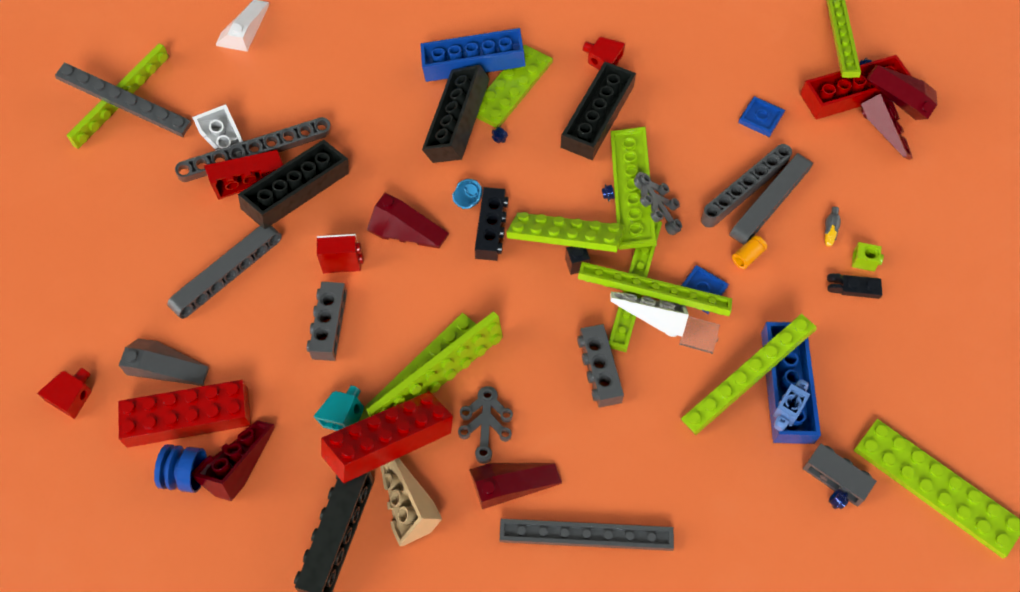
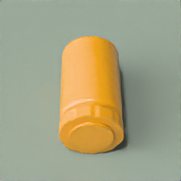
[732,235,767,269]

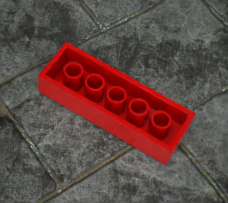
[800,55,912,120]
[118,379,251,448]
[321,391,453,483]

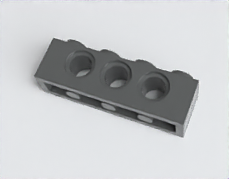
[307,282,347,361]
[577,324,624,408]

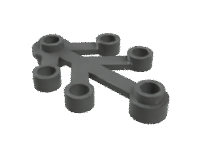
[634,172,682,235]
[458,386,513,464]

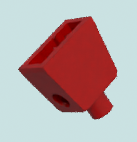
[582,37,625,70]
[37,368,91,419]

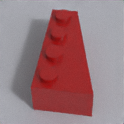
[204,150,283,200]

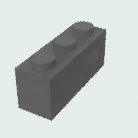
[803,444,877,507]

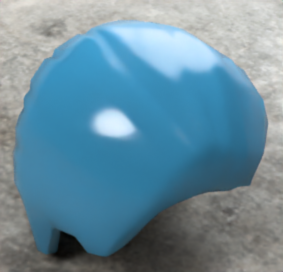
[452,179,482,209]

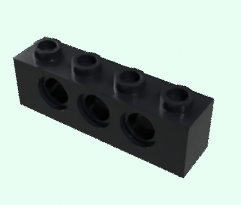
[475,187,509,261]

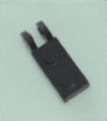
[827,273,882,299]

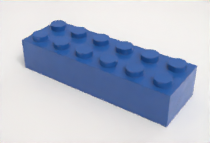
[420,28,526,82]
[761,322,821,444]

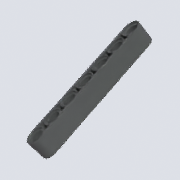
[701,144,792,228]
[729,153,813,245]
[167,226,282,319]

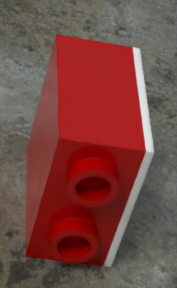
[317,234,364,274]

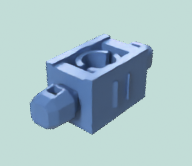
[773,379,810,431]

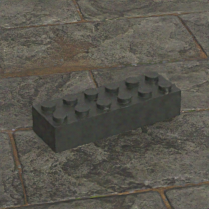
[561,62,636,160]
[422,65,490,163]
[238,140,349,230]
[294,472,374,592]

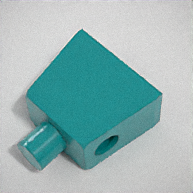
[313,385,364,431]

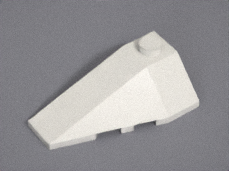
[216,0,270,52]
[192,104,243,160]
[610,292,689,337]

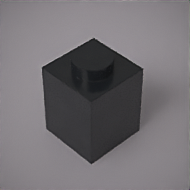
[565,246,590,275]

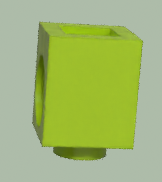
[852,242,884,271]

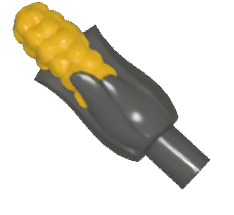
[825,207,841,247]

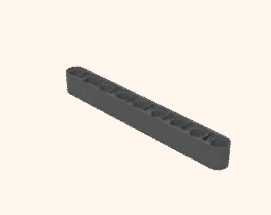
[175,117,330,182]

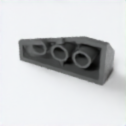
[119,338,209,386]

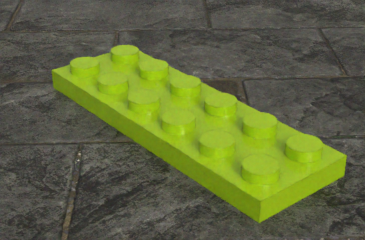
[476,45,553,129]
[507,212,625,252]

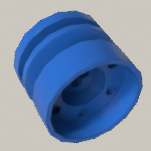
[154,444,207,493]

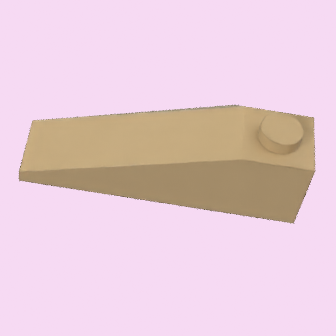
[380,458,442,546]

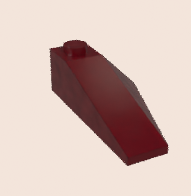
[469,463,562,509]

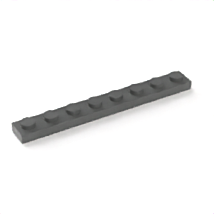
[55,62,192,137]
[499,519,674,551]

